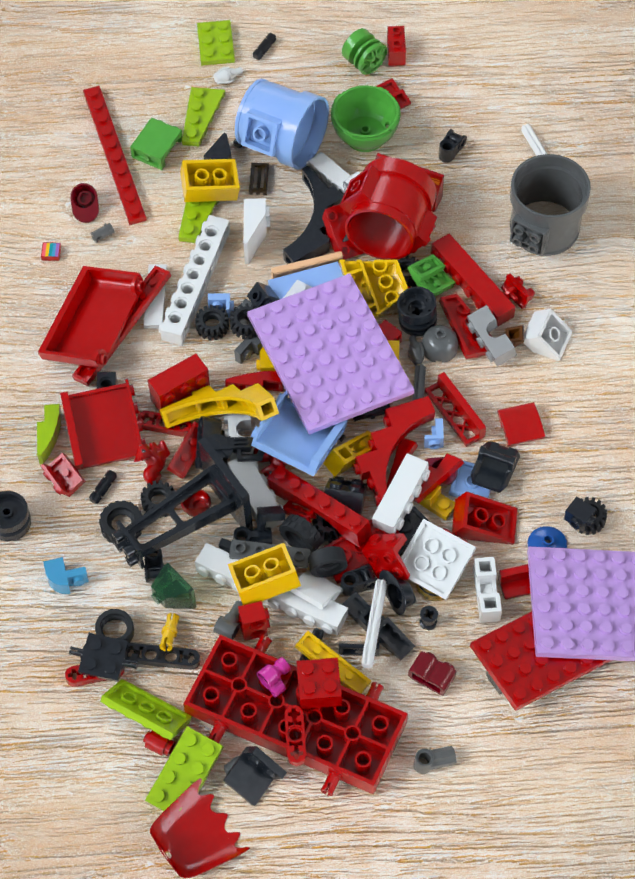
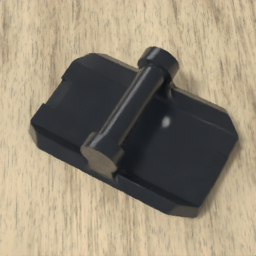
[470,441,520,493]

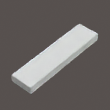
[144,264,167,329]

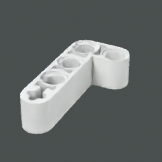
[306,152,360,194]

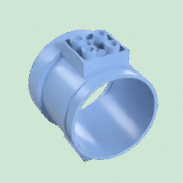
[235,78,329,170]

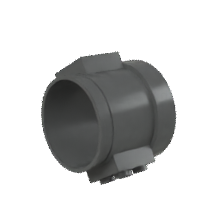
[510,154,591,256]

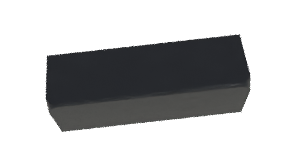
[339,641,380,657]

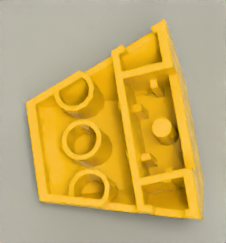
[339,260,408,318]

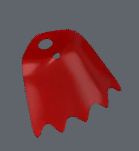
[150,778,250,878]

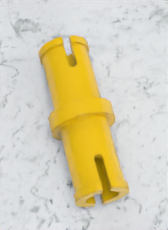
[159,613,180,651]

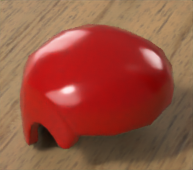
[181,490,211,517]

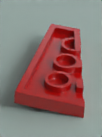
[439,294,492,360]

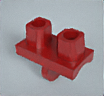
[501,273,535,309]

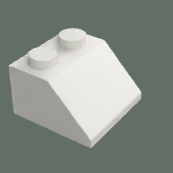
[523,308,573,361]

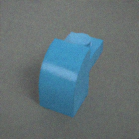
[43,557,89,594]

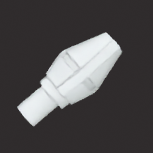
[213,67,243,84]

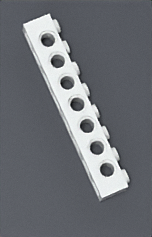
[159,215,230,346]

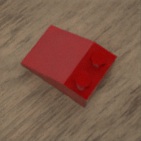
[452,491,518,545]

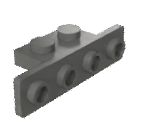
[229,539,310,568]

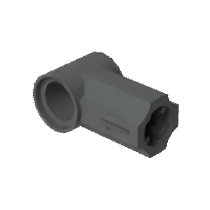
[413,746,457,774]

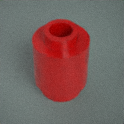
[143,730,176,757]

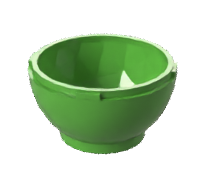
[331,85,401,152]

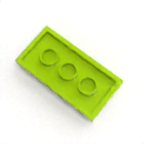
[100,679,192,740]
[145,726,224,811]

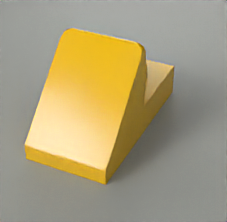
[419,486,455,521]

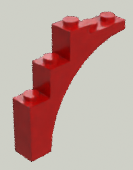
[353,396,435,507]

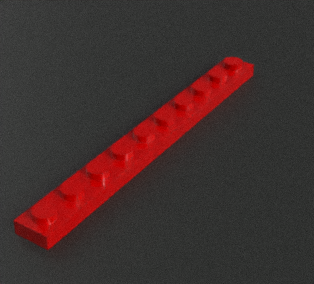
[83,86,147,225]

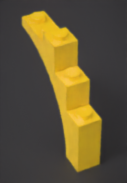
[160,383,279,429]

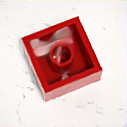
[296,657,342,709]

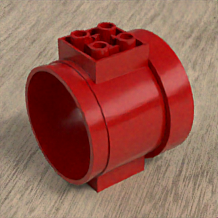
[340,157,437,260]

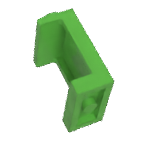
[130,117,182,170]

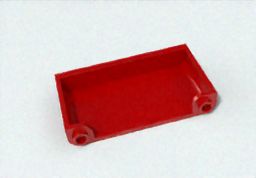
[38,266,145,368]

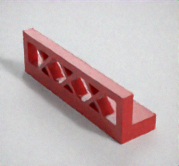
[425,372,486,447]

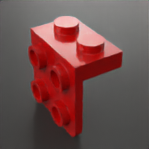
[362,533,410,580]

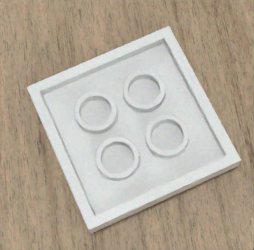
[401,519,476,600]

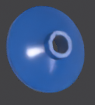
[527,526,567,548]

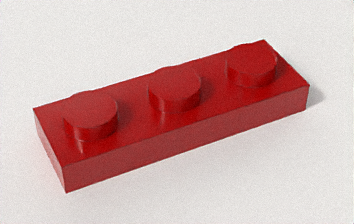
[166,421,198,479]

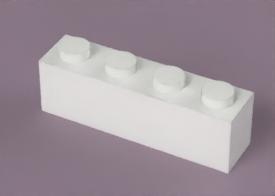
[372,453,430,534]
[228,459,284,529]

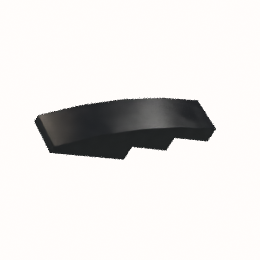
[342,591,415,660]

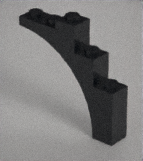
[283,166,344,264]

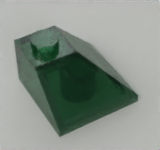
[151,563,197,609]

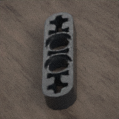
[127,643,200,670]

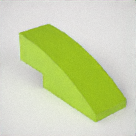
[37,404,62,464]

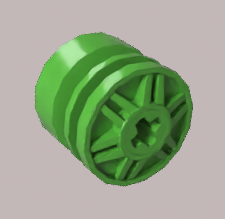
[342,28,387,75]

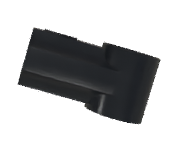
[233,526,272,544]

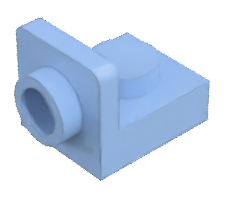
[208,293,234,318]
[424,418,444,449]

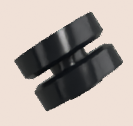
[0,491,31,542]

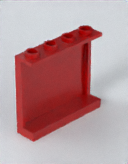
[60,379,146,470]

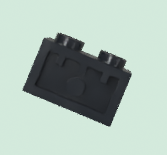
[223,746,287,806]

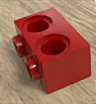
[387,26,406,66]
[238,601,271,641]

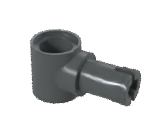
[213,601,243,640]

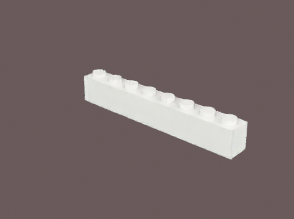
[195,543,348,636]

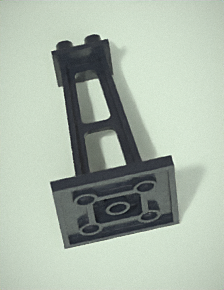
[112,437,253,569]

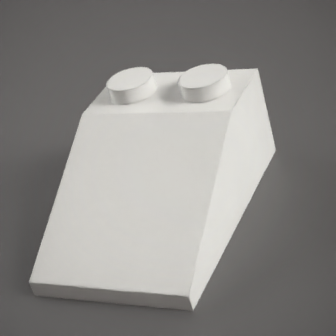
[243,198,270,264]

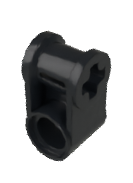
[438,129,467,163]
[144,549,166,583]
[340,564,378,596]

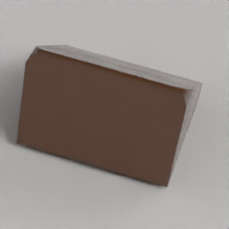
[506,325,524,348]

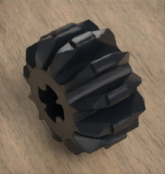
[312,515,342,544]

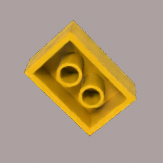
[180,159,240,202]
[227,543,301,605]

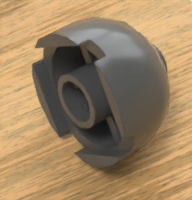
[421,325,459,363]

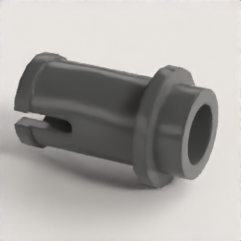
[90,223,115,243]

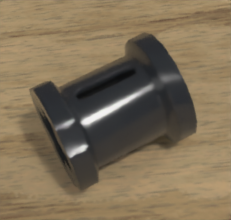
[419,606,438,631]

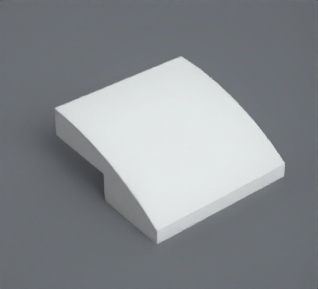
[290,570,343,610]

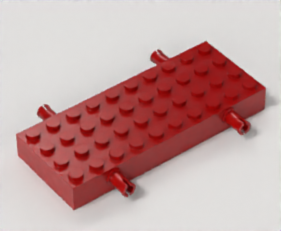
[183,635,408,796]

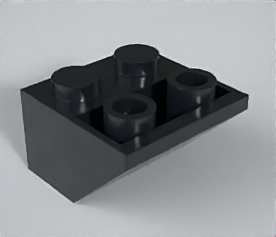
[324,476,368,515]

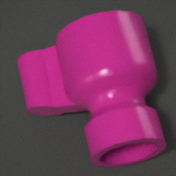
[257,657,291,698]

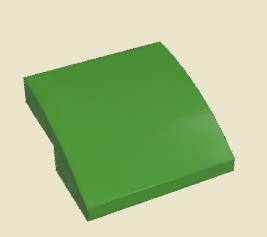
[408,254,456,297]

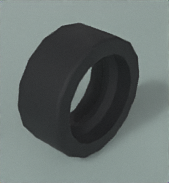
[308,546,348,578]
[95,609,134,643]

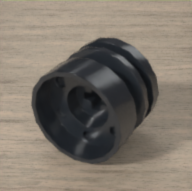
[397,287,437,336]

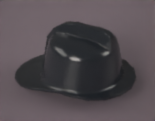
[379,570,416,615]

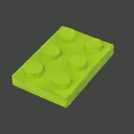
[197,20,235,66]

